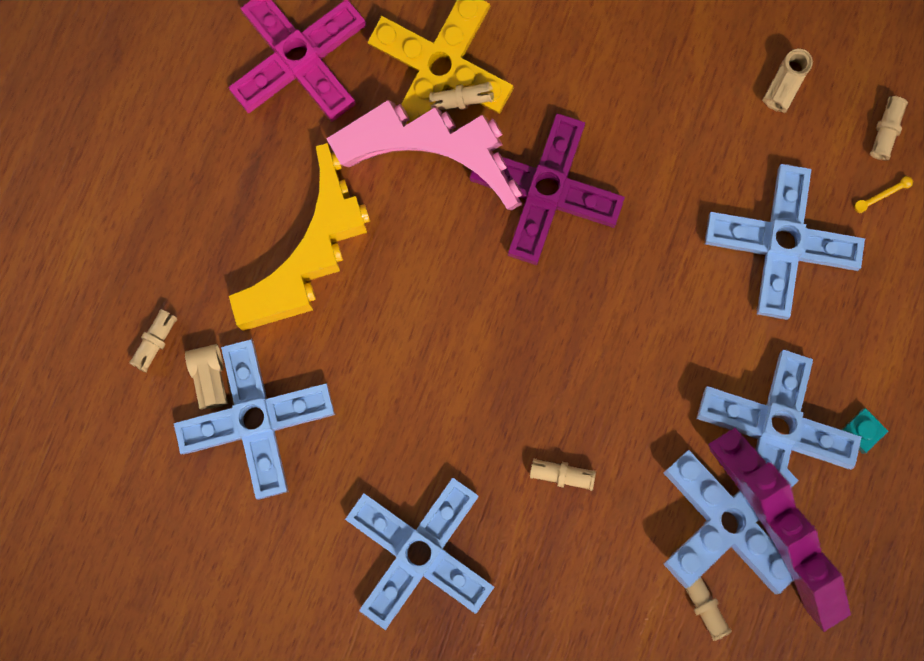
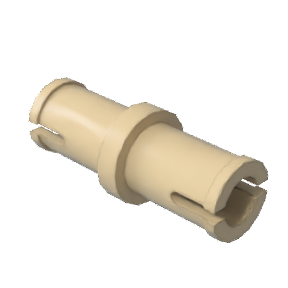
[429,82,494,111]
[870,96,908,160]
[129,309,177,372]
[530,458,596,491]
[686,577,732,641]

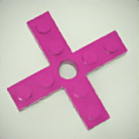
[228,0,366,122]

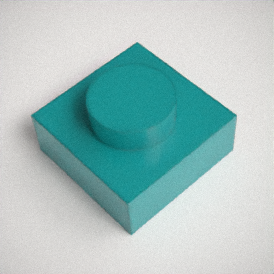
[841,408,889,454]

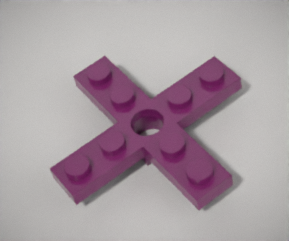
[470,114,625,265]

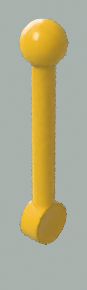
[854,176,913,213]

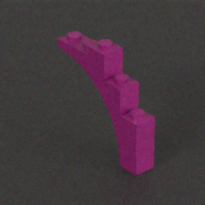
[708,428,851,632]

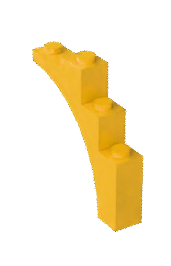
[229,143,370,331]

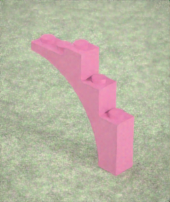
[327,100,523,210]

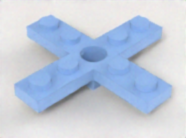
[704,164,865,320]
[174,340,335,500]
[697,350,861,499]
[663,450,799,595]
[345,478,494,630]

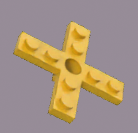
[367,0,514,124]

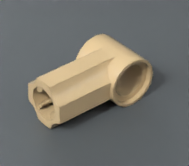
[762,49,813,113]
[185,344,228,410]

